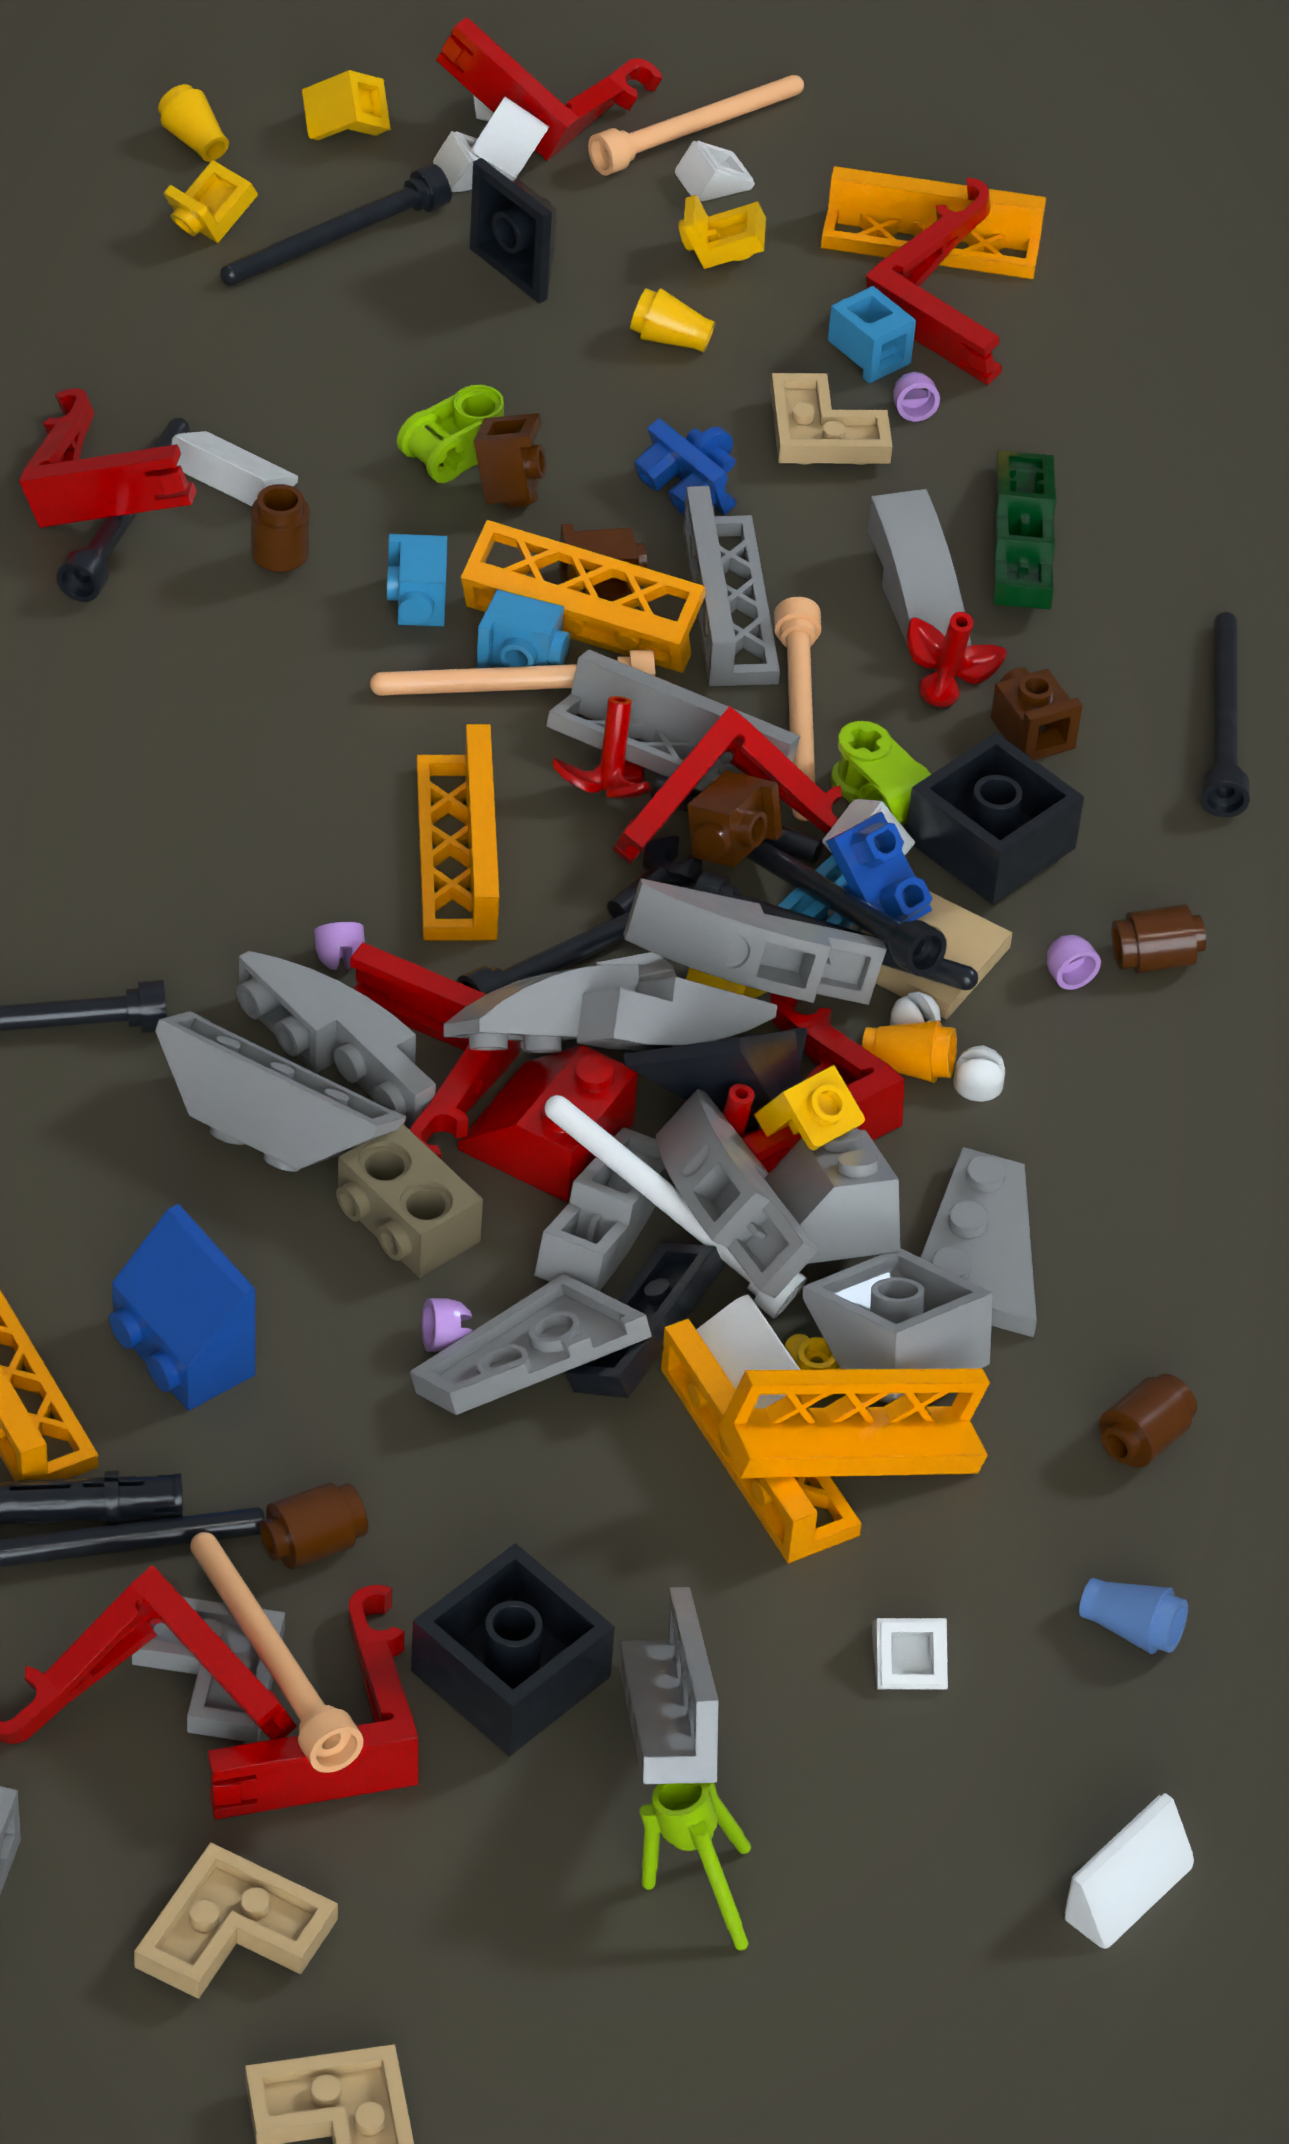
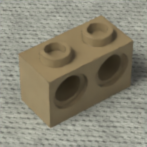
[336,1124,483,1279]

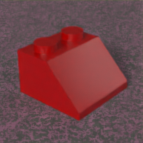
[458,1045,638,1203]

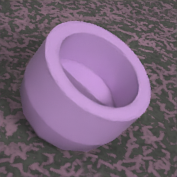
[893,372,940,422]
[314,922,365,970]
[1046,935,1101,990]
[421,1298,473,1352]

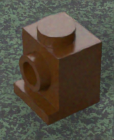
[473,413,546,508]
[559,524,647,602]
[991,667,1083,760]
[687,770,783,868]

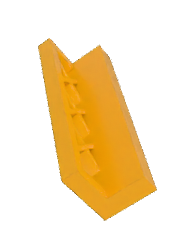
[821,166,1046,279]
[461,520,706,673]
[416,724,499,941]
[0,1290,99,1481]
[661,1318,862,1564]
[718,1368,990,1478]

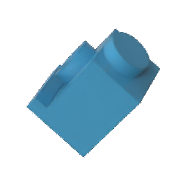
[828,286,916,384]
[387,534,447,627]
[476,590,571,668]

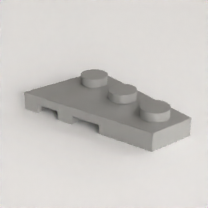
[920,1147,1037,1338]
[410,1273,652,1415]

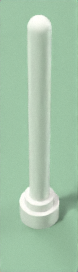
[545,1095,807,1319]

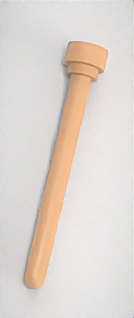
[588,75,804,176]
[774,597,821,821]
[370,649,655,696]
[190,1532,364,1773]

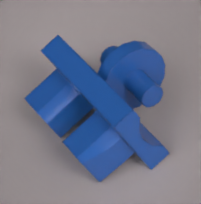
[634,418,737,516]
[826,811,932,937]

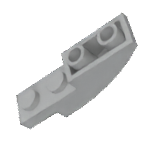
[623,878,887,1005]
[236,951,436,1129]
[444,964,639,1053]
[656,1088,819,1298]

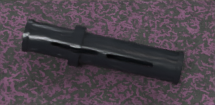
[0,1470,183,1526]

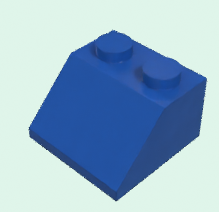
[109,1204,255,1411]

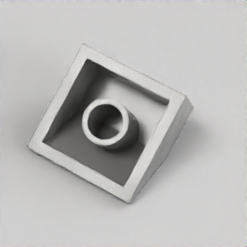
[764,1128,900,1264]
[803,1248,993,1404]

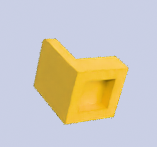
[302,70,391,140]

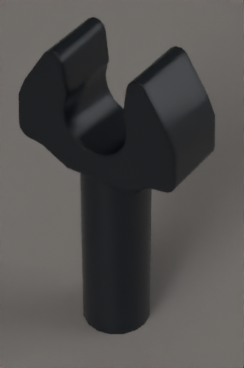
[607,836,703,918]

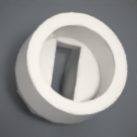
[889,992,941,1026]
[953,1045,1005,1102]

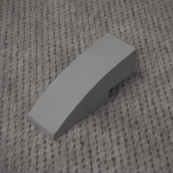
[867,489,971,646]
[576,977,777,1050]
[534,1127,670,1291]

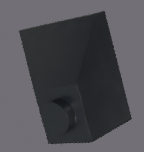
[470,158,556,304]
[624,1030,802,1128]

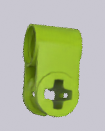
[397,385,504,483]
[830,721,931,826]

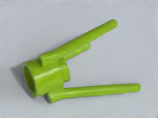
[639,1783,751,1951]

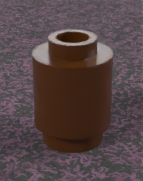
[251,484,310,573]
[1111,904,1206,974]
[1099,1374,1197,1468]
[259,1482,368,1569]

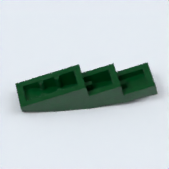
[993,450,1056,610]

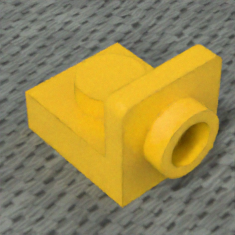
[754,1065,865,1150]

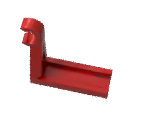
[436,17,663,161]
[865,178,1002,386]
[19,388,197,528]
[612,706,842,865]
[350,942,520,1159]
[742,993,904,1179]
[0,1565,297,1744]
[207,1585,418,1820]

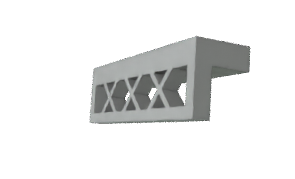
[683,486,780,686]
[546,650,800,791]
[619,1587,719,1784]

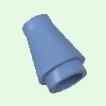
[1079,1578,1188,1654]

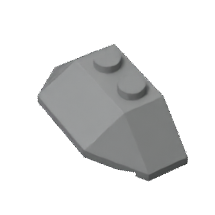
[155,1011,406,1172]

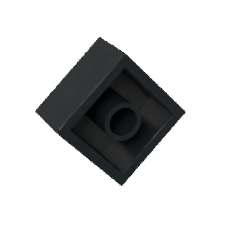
[906,732,1084,905]
[411,1543,615,1757]

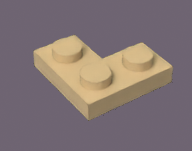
[770,373,893,465]
[134,1842,338,1999]
[245,2044,414,2144]

